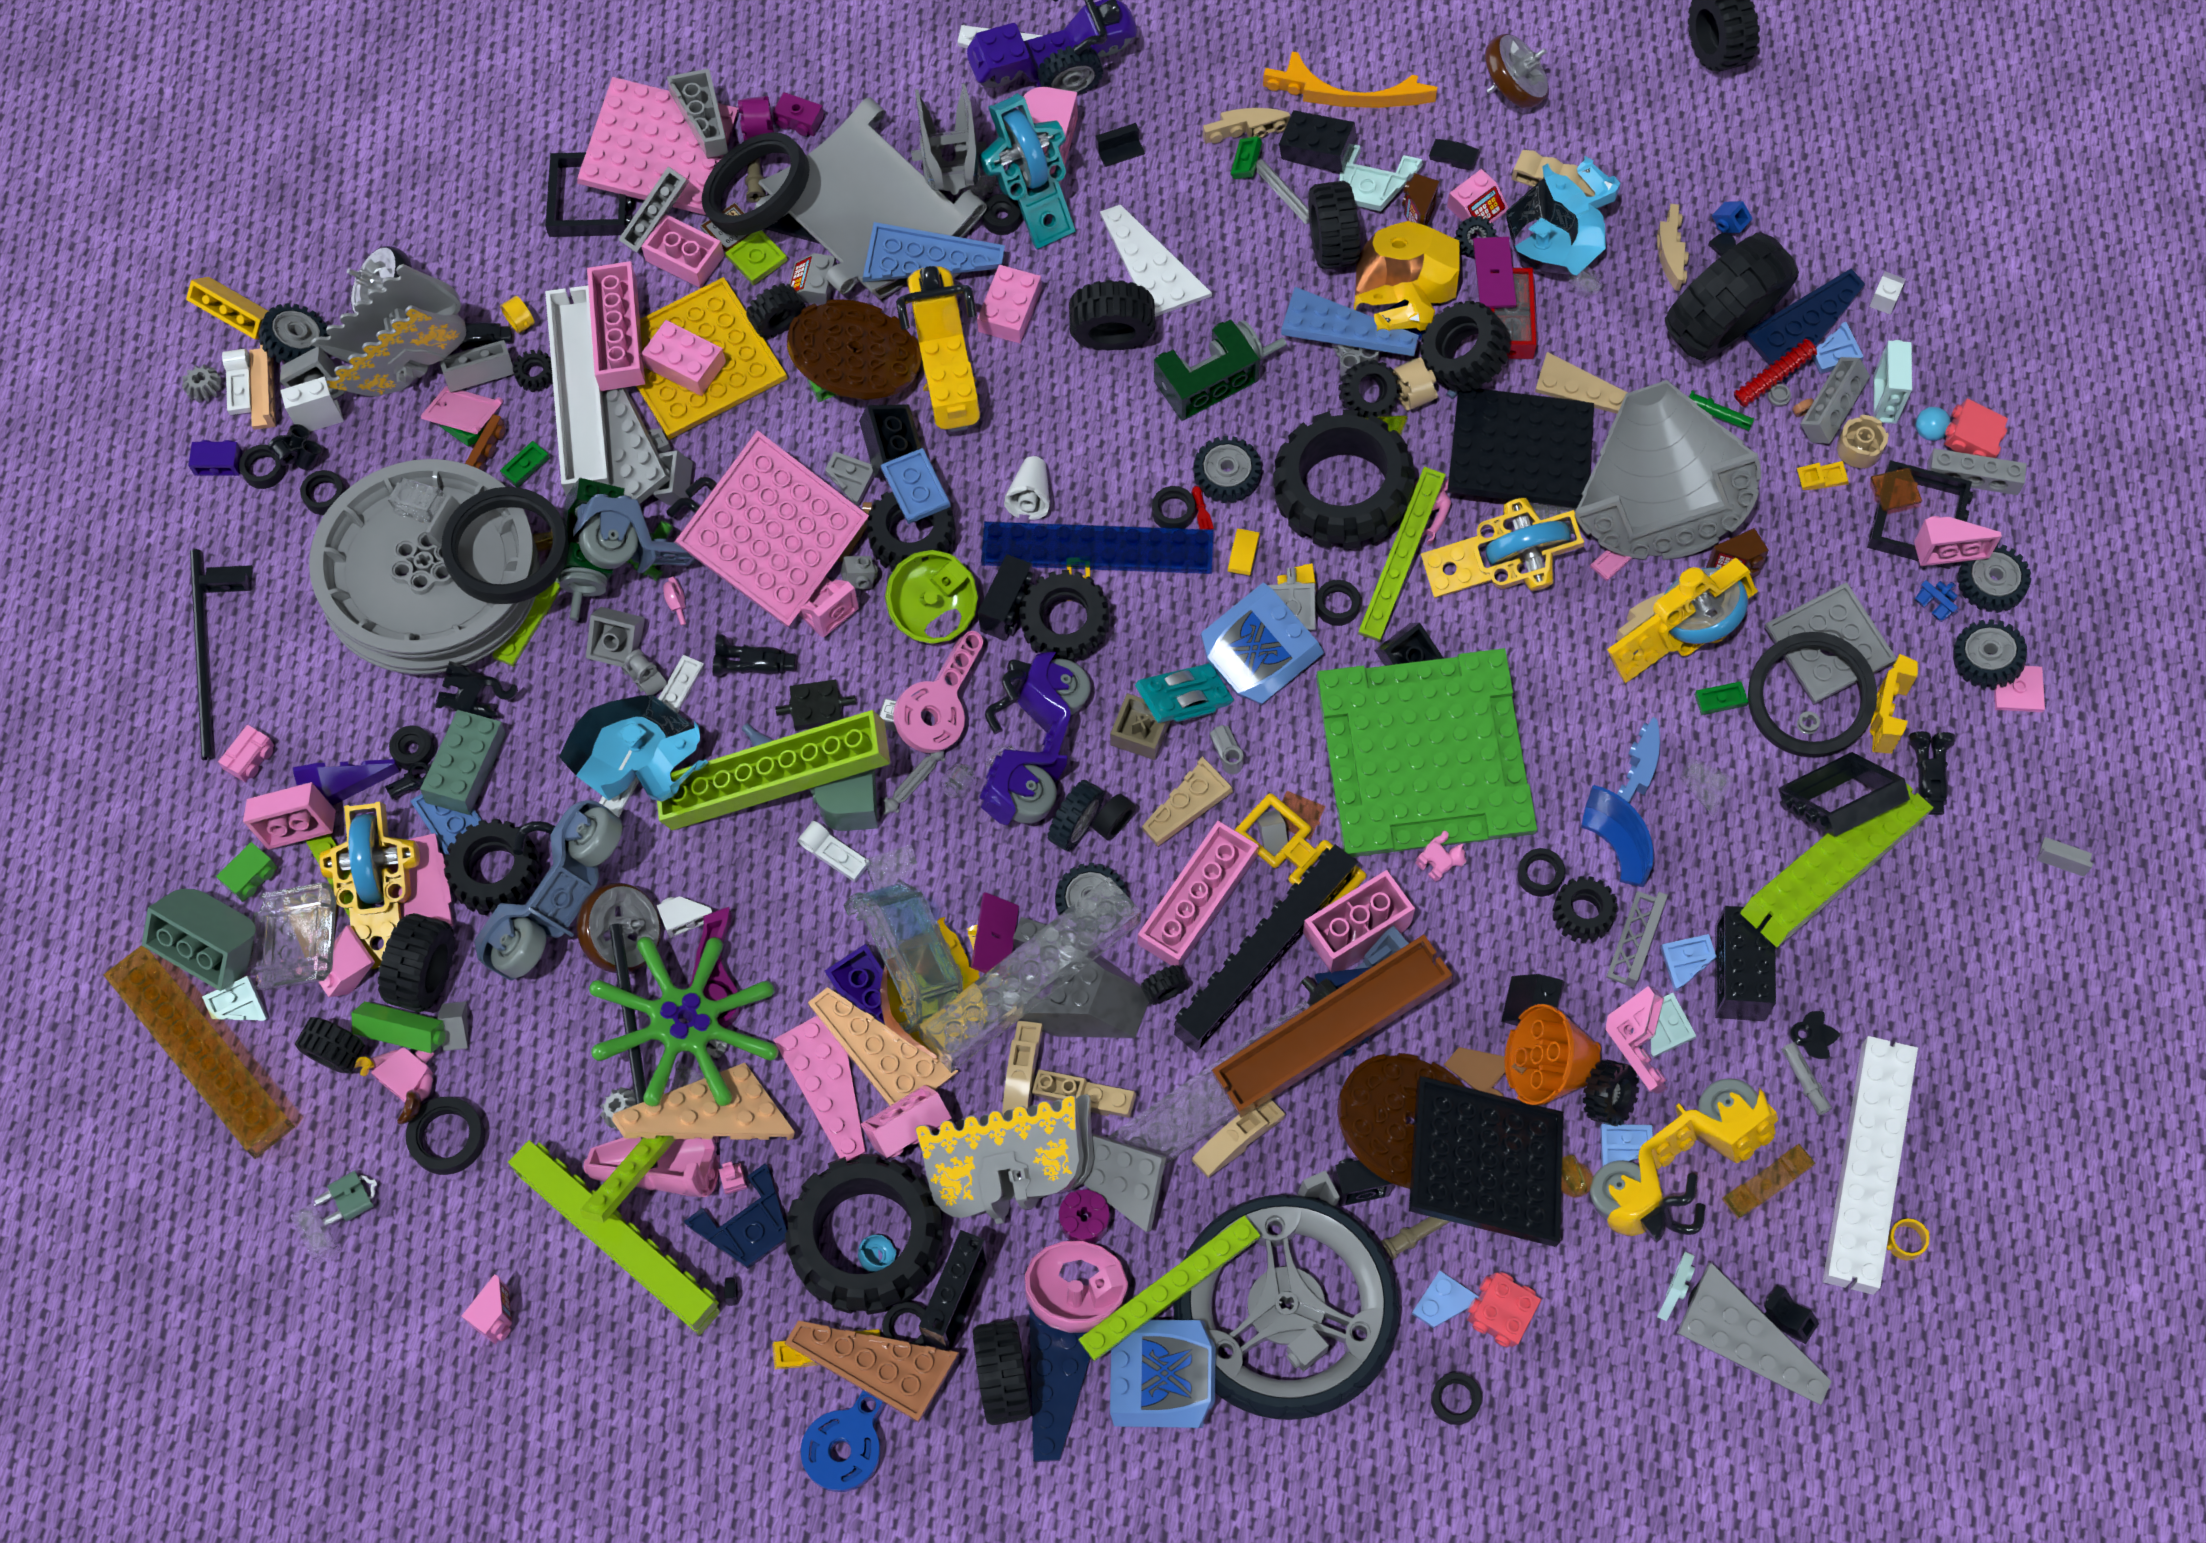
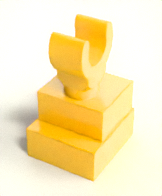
[1277,563,1317,592]

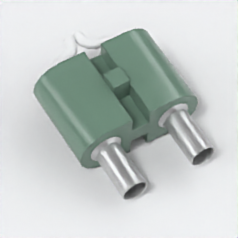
[314,1170,377,1226]

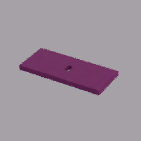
[1473,237,1516,308]
[971,892,1019,981]

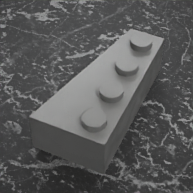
[667,68,728,158]

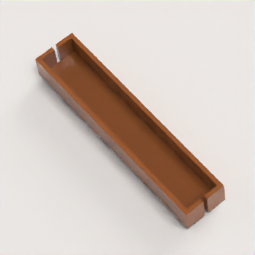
[1212,934,1453,1118]

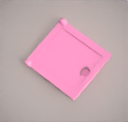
[421,386,503,434]

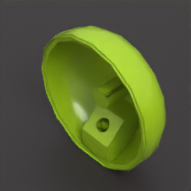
[885,550,978,644]

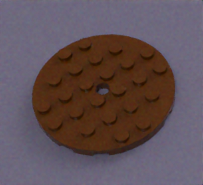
[787,299,921,400]
[1337,1053,1465,1189]

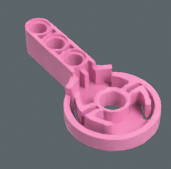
[893,631,983,753]

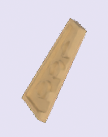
[1535,352,1628,414]
[1142,756,1233,847]

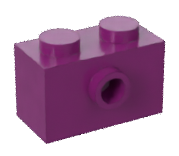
[773,92,824,137]

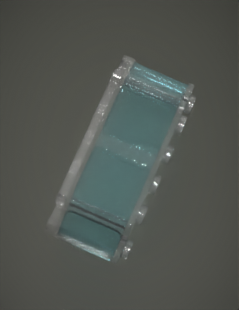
[843,881,963,1034]

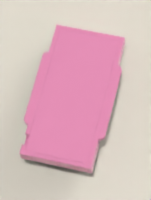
[388,833,454,926]

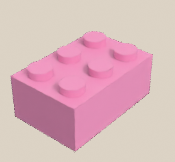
[641,214,725,288]
[977,265,1042,343]
[641,320,726,396]
[243,782,336,850]
[861,1085,952,1158]

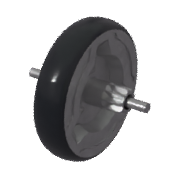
[347,246,412,313]

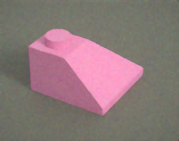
[316,925,375,997]

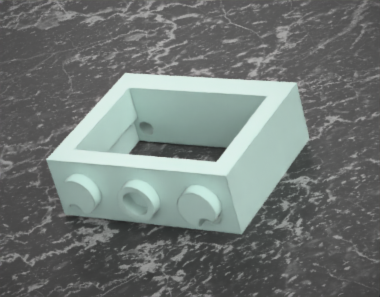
[1873,340,1912,424]

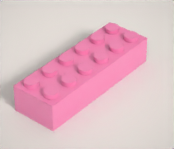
[587,261,645,391]
[1138,821,1259,967]

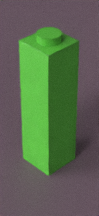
[351,1001,446,1053]

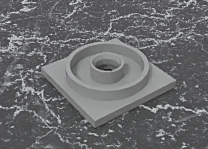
[1764,582,1897,704]

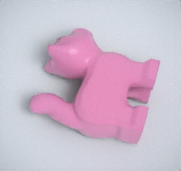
[1415,831,1467,882]

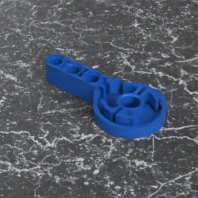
[801,1391,886,1492]

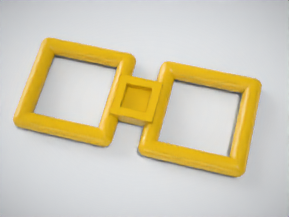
[1234,793,1366,908]

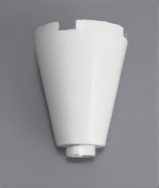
[1004,456,1050,520]

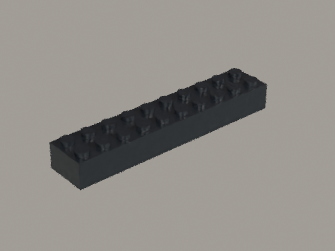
[1174,844,1358,1053]

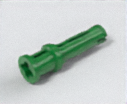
[1689,390,1754,432]

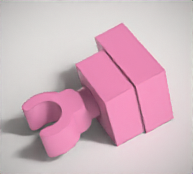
[719,1161,747,1195]

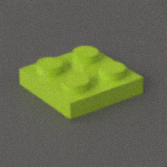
[725,230,788,286]

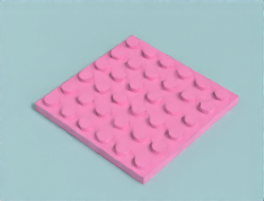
[577,77,738,215]
[674,430,869,627]

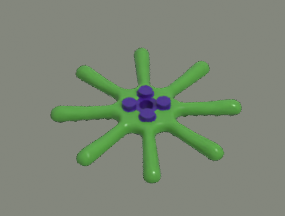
[589,936,779,1107]

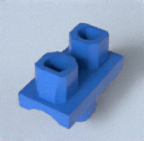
[1915,580,1958,622]

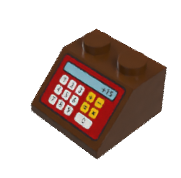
[1402,173,1440,226]
[1706,528,1769,578]

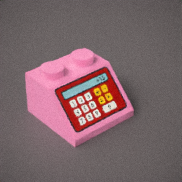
[1447,169,1509,234]
[462,1274,512,1345]

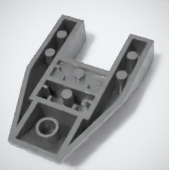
[987,917,1149,1038]

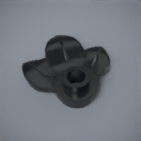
[1790,1011,1840,1059]

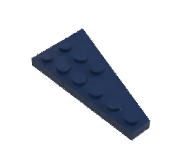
[1744,269,1865,384]
[1029,1305,1090,1462]

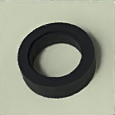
[406,1097,485,1175]

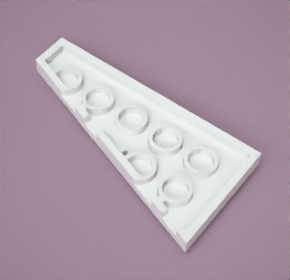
[1100,205,1212,317]

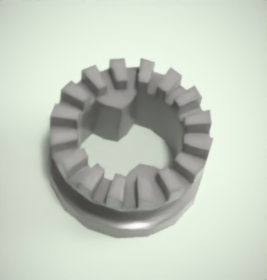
[1797,711,1820,734]

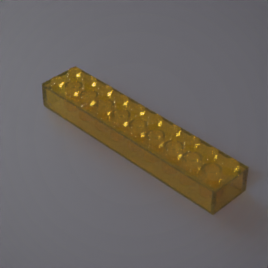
[103,946,295,1159]

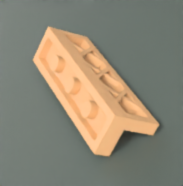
[249,345,276,430]

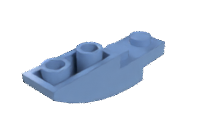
[1617,717,1660,803]

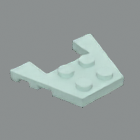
[1340,145,1423,211]

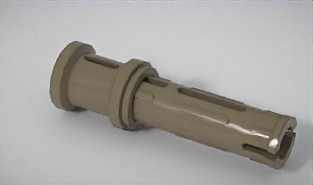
[745,158,766,203]
[1381,1217,1451,1260]

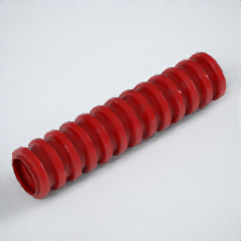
[1734,338,1817,408]

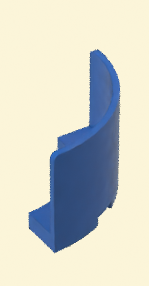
[1581,785,1653,887]

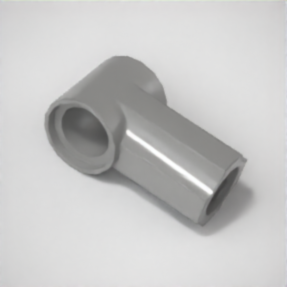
[1209,725,1243,775]

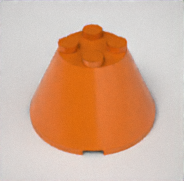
[1504,1004,1601,1105]

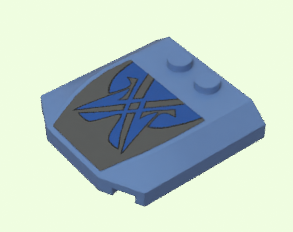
[1200,582,1324,705]
[1110,1320,1216,1428]

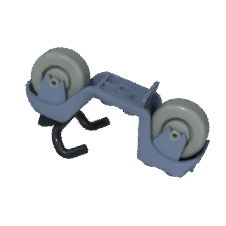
[573,477,717,573]
[474,800,622,980]

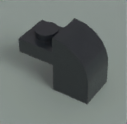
[1764,1285,1819,1344]

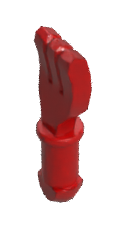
[1191,486,1214,532]

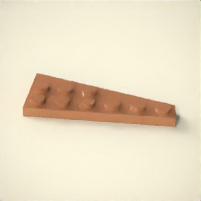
[785,1320,959,1423]

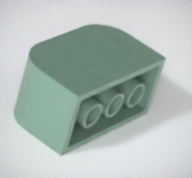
[810,769,878,831]
[141,889,256,991]

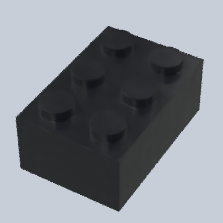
[1279,110,1357,173]
[859,404,922,478]
[978,554,1036,641]

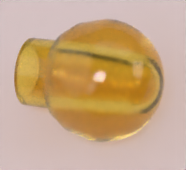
[1561,1155,1593,1198]

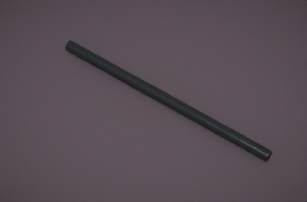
[190,549,214,761]
[609,923,658,1169]

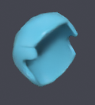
[1915,407,1951,441]
[858,1234,897,1272]

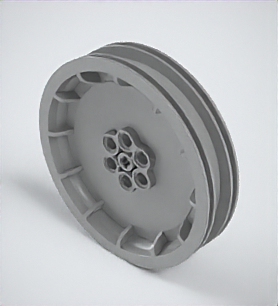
[309,459,540,674]

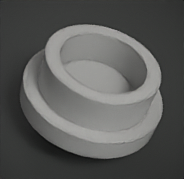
[1768,384,1791,406]

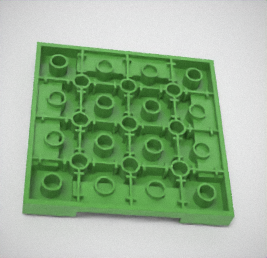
[1316,648,1537,857]

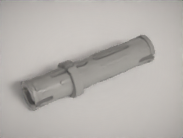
[1781,1042,1832,1116]

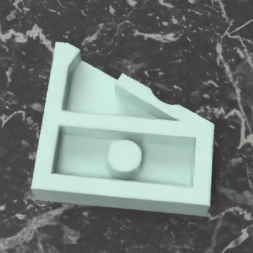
[202,976,268,1021]
[1651,993,1696,1058]
[1657,1252,1695,1321]

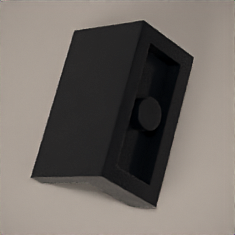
[1095,123,1145,167]
[199,565,253,593]

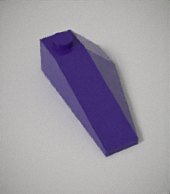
[293,759,400,806]
[824,944,889,1025]

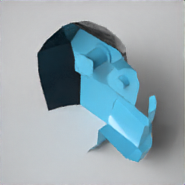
[1506,156,1621,276]
[559,695,708,801]

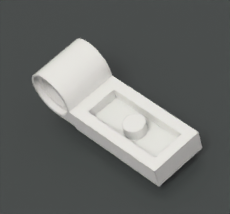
[222,349,251,415]
[797,821,870,882]

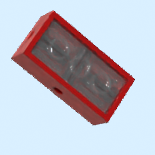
[1490,268,1536,359]

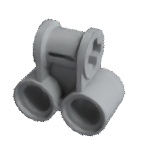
[1332,343,1379,377]
[621,649,667,695]

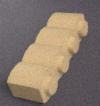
[1512,150,1595,197]

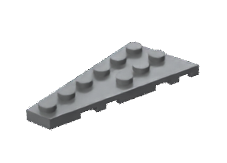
[602,387,671,504]
[1082,1133,1166,1232]
[1677,1263,1831,1405]

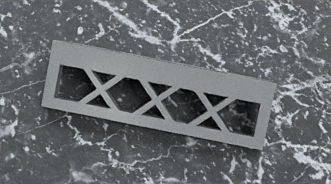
[1606,891,1668,988]

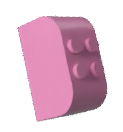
[1023,87,1078,184]
[1303,870,1415,973]

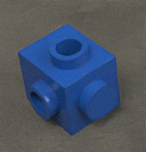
[1712,201,1753,234]

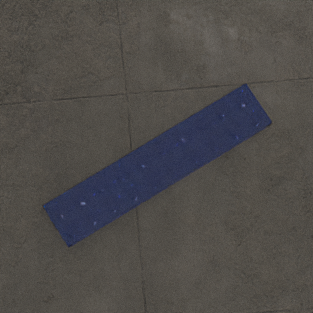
[981,521,1214,574]

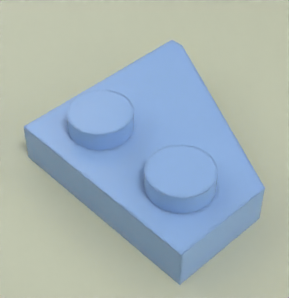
[1812,322,1864,374]
[1660,934,1716,991]
[1600,1124,1653,1167]
[1412,1271,1479,1328]

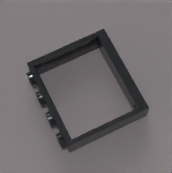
[545,152,633,237]
[1867,460,1973,569]
[1778,752,1910,837]
[919,1230,989,1351]

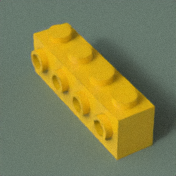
[186,277,269,340]

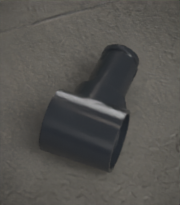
[385,762,429,800]

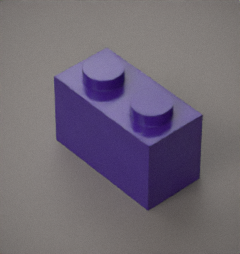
[188,440,243,476]

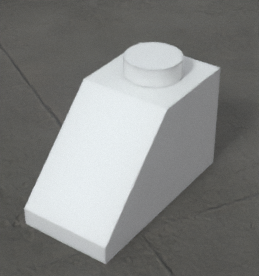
[1869,271,1906,315]
[656,896,712,938]

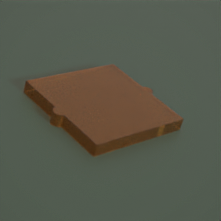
[1870,468,1922,511]
[1279,791,1325,840]

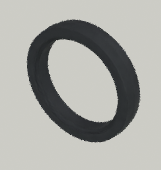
[702,132,810,236]
[442,487,569,604]
[1748,632,1877,757]

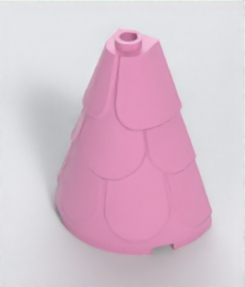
[584,1136,720,1197]

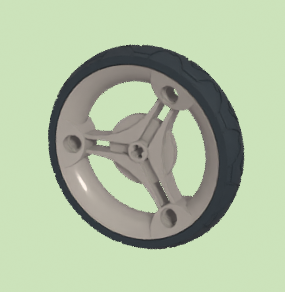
[1173,1194,1399,1420]

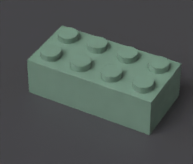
[420,710,506,815]

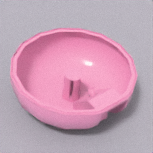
[1024,1241,1128,1333]

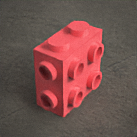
[1944,398,2008,458]
[1467,1272,1541,1348]

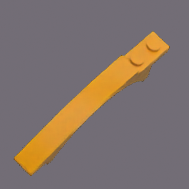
[1263,51,1438,108]

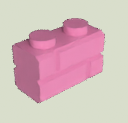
[218,725,275,783]

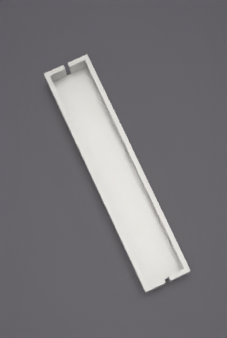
[545,285,611,496]
[1823,1036,1918,1295]

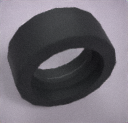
[239,444,286,489]
[300,470,346,515]
[1152,486,1195,531]
[1316,580,1360,626]
[1092,793,1136,840]
[1517,848,1565,897]
[882,1301,925,1347]
[1431,1372,1482,1425]

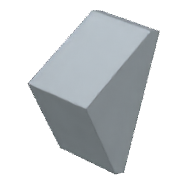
[1256,810,1288,856]
[437,1001,468,1051]

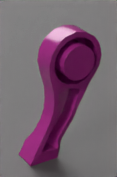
[689,907,741,1028]

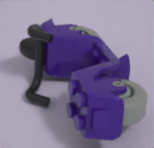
[967,0,1137,88]
[979,652,1090,825]

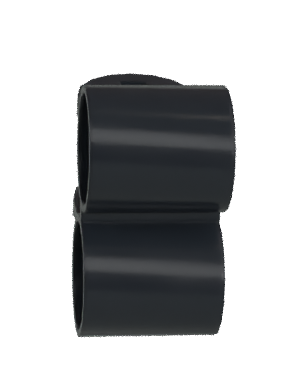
[268,424,322,470]

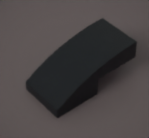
[1429,139,1480,169]

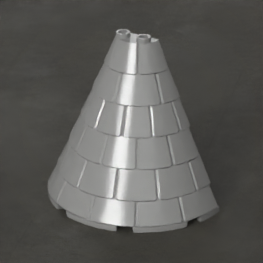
[1574,380,1761,560]

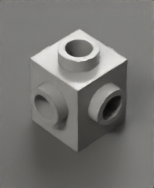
[841,556,877,589]

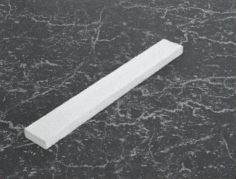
[599,655,704,817]

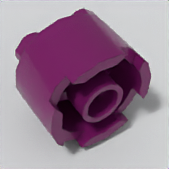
[738,96,774,141]
[1059,1189,1110,1244]

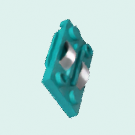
[1135,663,1234,723]

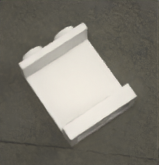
[280,376,344,432]

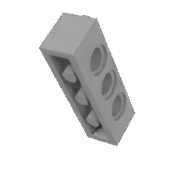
[618,167,689,253]
[1800,357,1870,444]
[1927,448,2027,495]

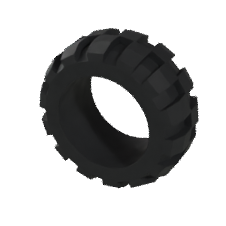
[1665,232,1799,361]
[1273,409,1415,550]
[785,1154,944,1315]

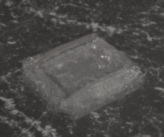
[249,882,336,991]

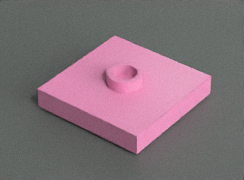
[1994,666,2045,712]

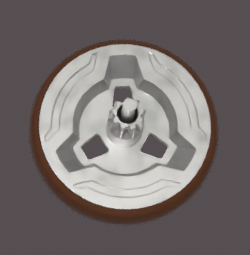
[1485,34,1548,109]
[577,883,661,973]

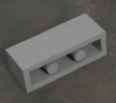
[440,340,514,392]

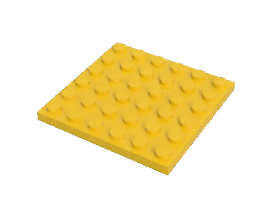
[635,277,788,440]

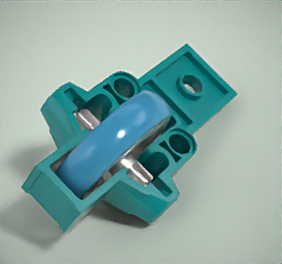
[979,93,1076,249]

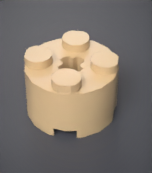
[1392,357,1438,410]
[1837,415,1889,468]

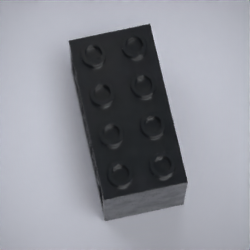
[1715,906,1776,1022]

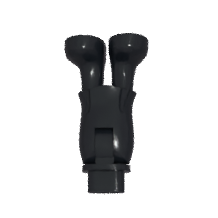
[459,322,512,348]
[712,634,796,677]
[1909,731,1955,815]

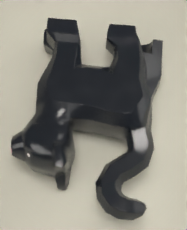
[435,661,518,719]

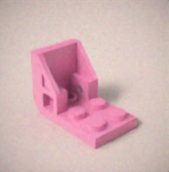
[798,576,859,637]
[1606,986,1667,1094]

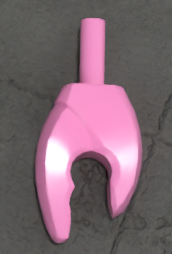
[663,576,686,625]

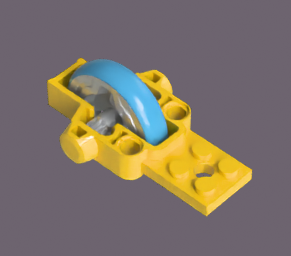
[1421,498,1584,598]
[1607,558,1758,683]
[319,801,420,969]

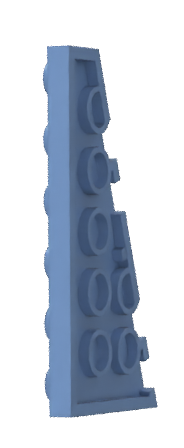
[862,222,1005,282]
[1281,287,1419,356]

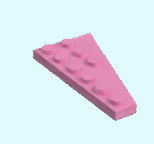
[773,1016,866,1161]

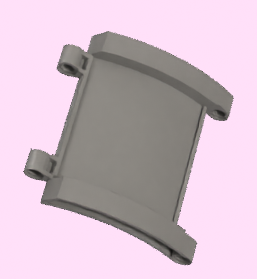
[755,97,987,299]

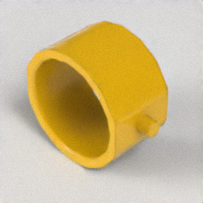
[500,295,535,334]
[1886,1218,1930,1261]

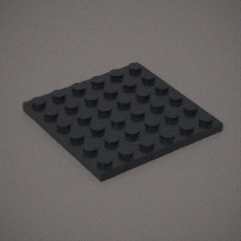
[1447,388,1594,508]
[1409,1076,1563,1247]

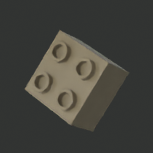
[1110,693,1171,760]

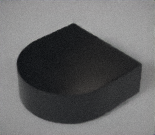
[1708,233,1736,256]
[724,1277,738,1306]

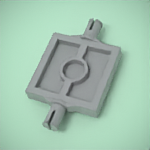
[1268,568,1316,631]

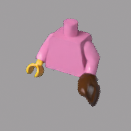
[355,1047,434,1125]

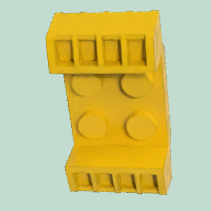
[1869,654,1918,754]

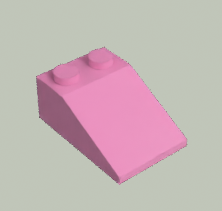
[1914,516,2002,566]

